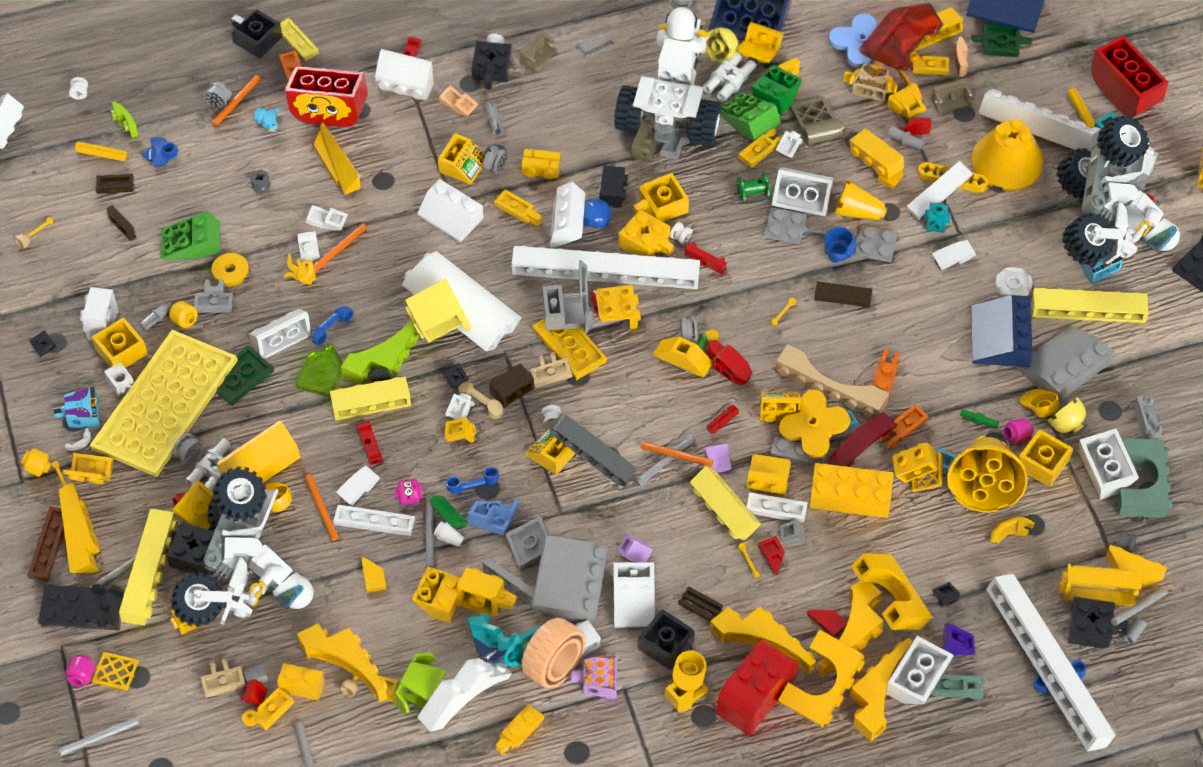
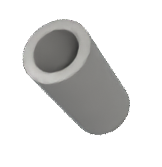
[1123,618,1146,644]

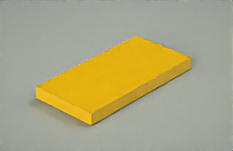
[532,319,607,381]

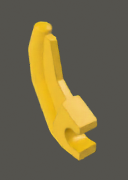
[990,516,1034,544]

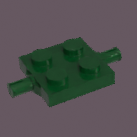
[971,23,1032,57]

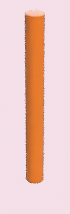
[211,75,261,127]
[313,224,367,273]
[641,441,713,467]
[305,474,339,541]

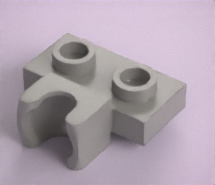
[194,279,234,313]

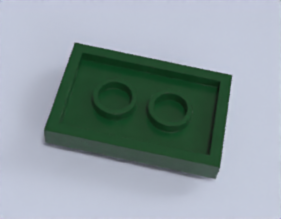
[216,346,274,406]

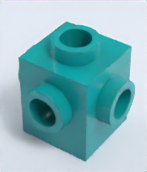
[924,203,951,233]

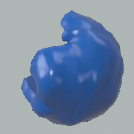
[583,199,612,228]
[824,226,857,263]

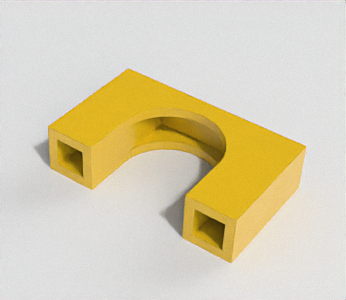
[851,553,933,630]
[778,630,865,728]

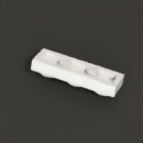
[746,492,808,523]

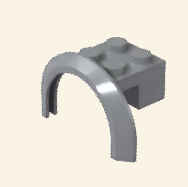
[542,260,593,334]

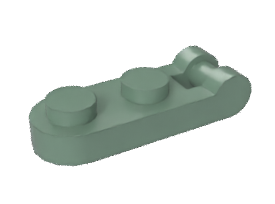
[931,674,983,700]

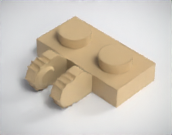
[531,352,573,388]
[201,658,246,698]

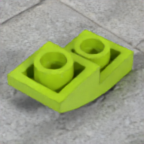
[110,101,138,138]

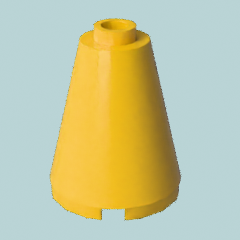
[834,180,887,221]

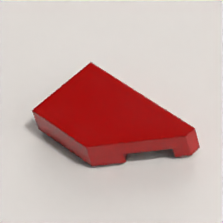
[898,118,932,135]
[758,536,785,575]
[807,610,848,638]

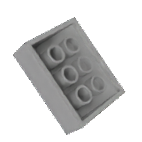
[1016,325,1114,401]
[531,535,608,624]

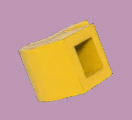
[664,682,709,712]

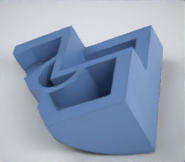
[468,500,519,536]

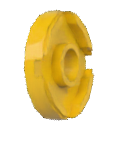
[212,253,249,287]

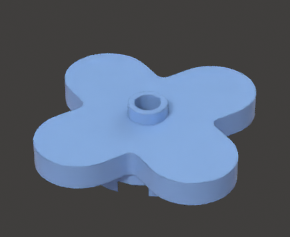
[829,14,895,68]

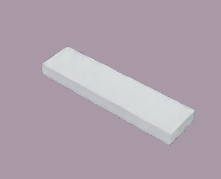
[907,161,972,221]
[333,505,415,536]

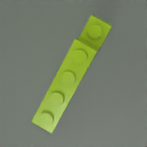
[341,319,419,385]

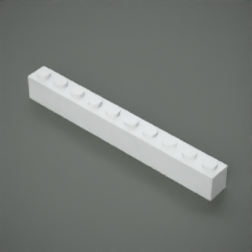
[978,89,1159,177]
[512,246,700,289]
[986,574,1116,751]

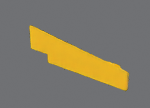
[314,123,361,195]
[59,482,101,573]

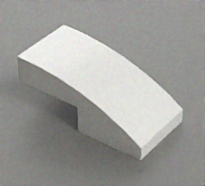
[305,205,348,231]
[932,240,977,270]
[336,466,380,506]

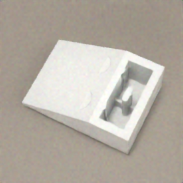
[614,562,655,628]

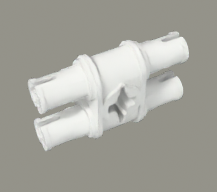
[702,52,756,102]
[185,438,239,492]

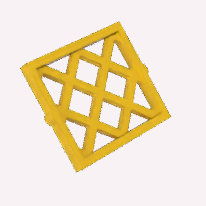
[912,452,943,492]
[92,652,139,691]

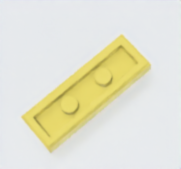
[280,18,319,62]

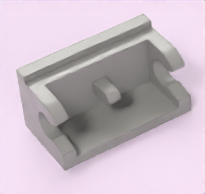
[1134,396,1163,439]

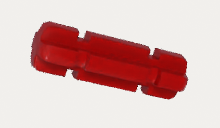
[706,405,739,434]

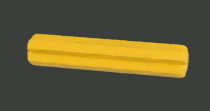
[1067,87,1095,128]
[75,142,128,161]

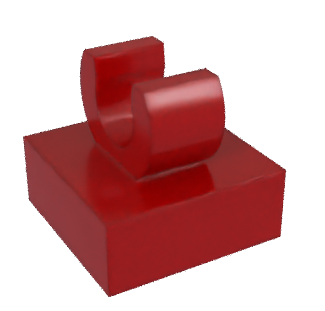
[241,679,267,708]

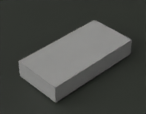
[660,126,688,160]

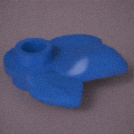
[142,137,178,166]

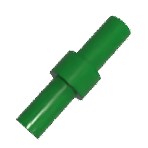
[960,409,999,429]

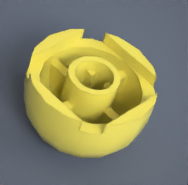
[705,28,738,64]
[1047,397,1086,433]

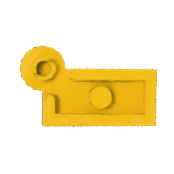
[906,52,949,76]
[242,687,294,731]

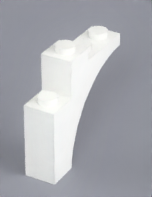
[417,658,512,732]

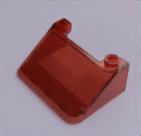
[859,3,944,71]

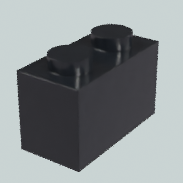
[600,165,628,207]

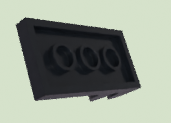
[1172,235,1203,292]
[38,584,125,631]

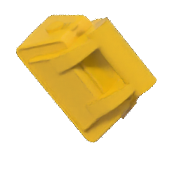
[887,83,926,120]

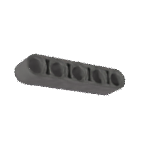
[549,414,636,487]

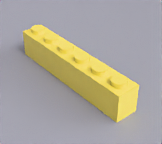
[1031,288,1148,323]
[119,509,178,626]

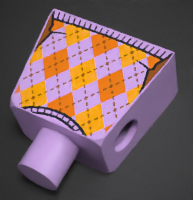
[571,655,617,699]

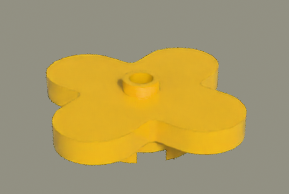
[779,390,850,458]

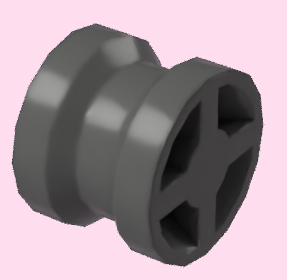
[251,170,270,193]
[1116,530,1138,553]

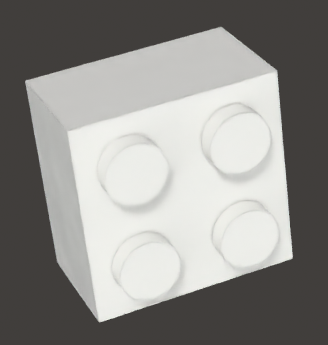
[80,287,118,340]

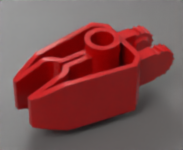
[706,340,753,385]

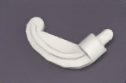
[65,428,91,451]

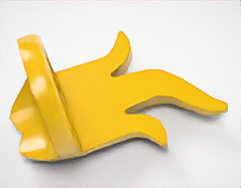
[284,253,316,285]

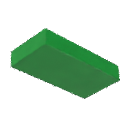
[429,496,468,528]

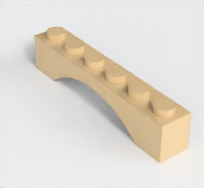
[775,344,889,418]

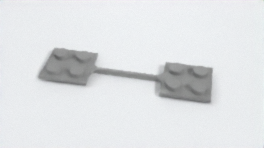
[764,207,898,263]

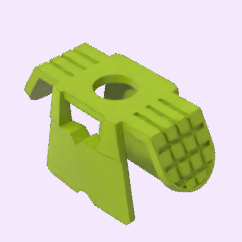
[394,653,446,714]

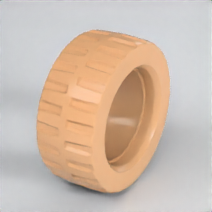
[522,618,586,688]

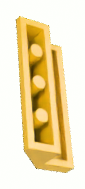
[216,421,301,484]

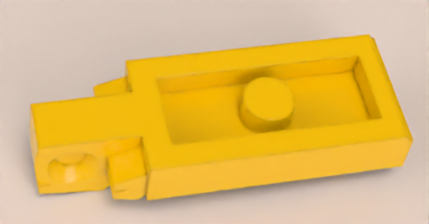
[494,190,543,227]
[495,704,544,755]

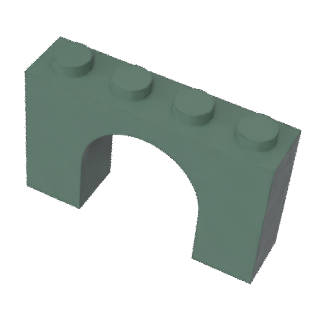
[1117,438,1172,517]

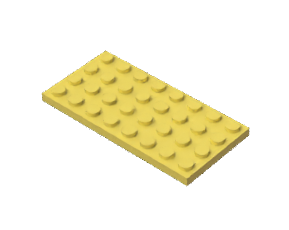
[90,330,238,477]

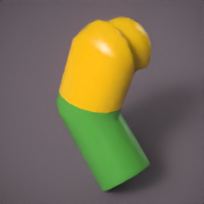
[697,329,719,352]

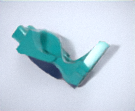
[467,613,540,667]

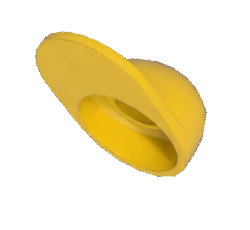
[1020,389,1060,418]
[265,482,292,512]
[672,651,706,691]

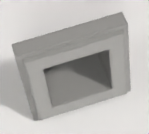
[779,519,805,543]
[243,664,268,685]

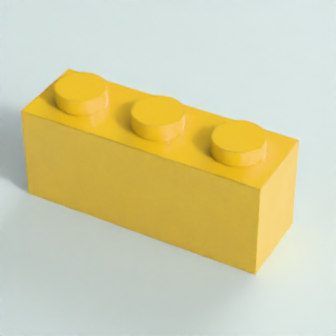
[850,128,904,180]

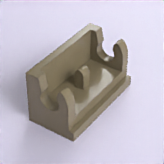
[520,30,557,72]
[931,80,972,113]
[631,119,658,162]

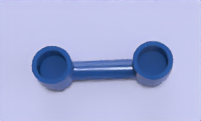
[312,306,354,346]
[445,467,499,494]
[1034,660,1087,694]

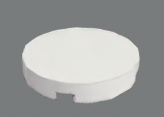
[995,267,1033,297]

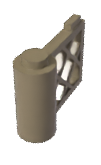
[790,96,845,145]

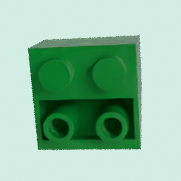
[752,65,802,115]

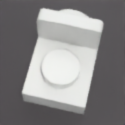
[776,131,803,159]
[297,232,320,263]
[445,393,475,420]

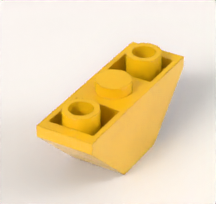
[653,337,713,378]
[1106,545,1167,587]

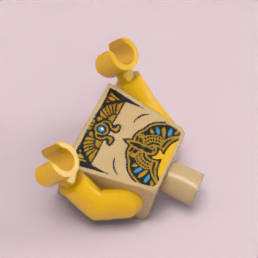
[842,60,898,102]

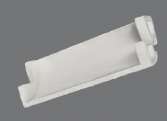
[401,251,522,352]

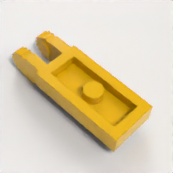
[738,128,783,169]

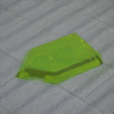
[295,344,344,397]

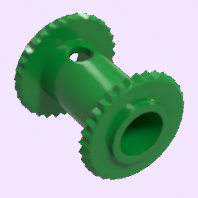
[737,172,770,202]

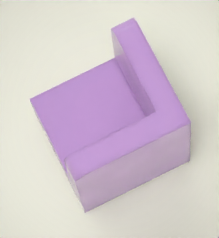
[704,444,731,473]
[618,533,653,563]

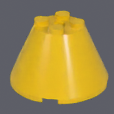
[971,119,1044,191]
[947,436,1027,512]

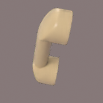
[458,382,503,419]

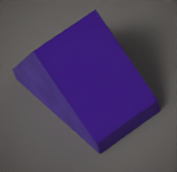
[942,623,975,655]

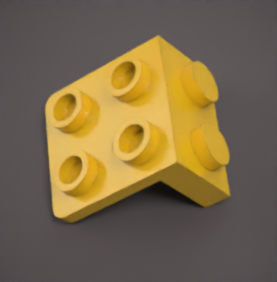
[737,22,784,63]
[596,285,641,329]
[63,453,114,484]
[747,454,791,495]

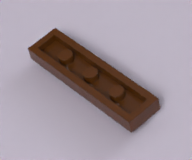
[27,506,64,581]

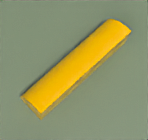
[891,7,963,56]

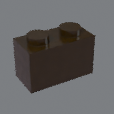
[489,363,534,408]

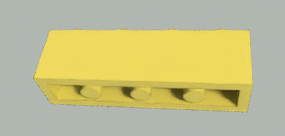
[330,377,411,421]
[690,466,761,540]

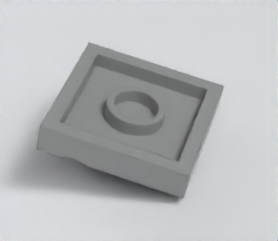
[505,516,549,569]

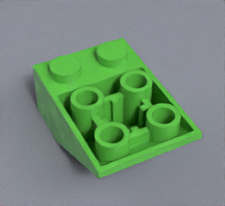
[721,92,781,141]
[161,211,220,260]

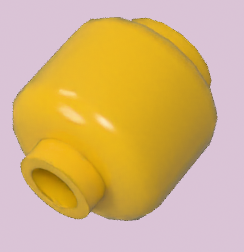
[169,301,198,328]
[21,448,52,477]

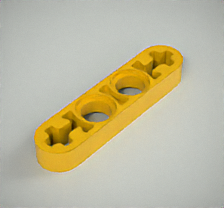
[918,162,988,193]

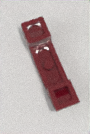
[827,412,897,467]

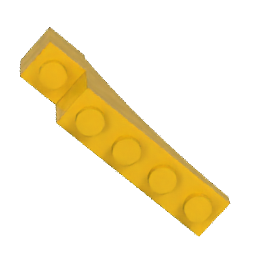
[817,581,884,677]
[710,606,816,675]
[297,623,388,702]
[850,637,913,742]

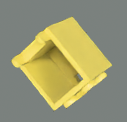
[405,279,471,343]

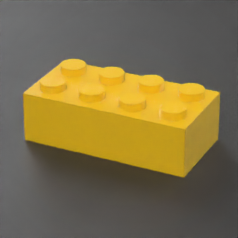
[810,463,894,518]

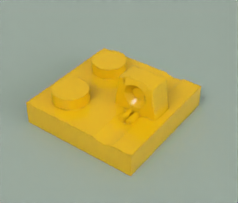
[172,480,214,530]

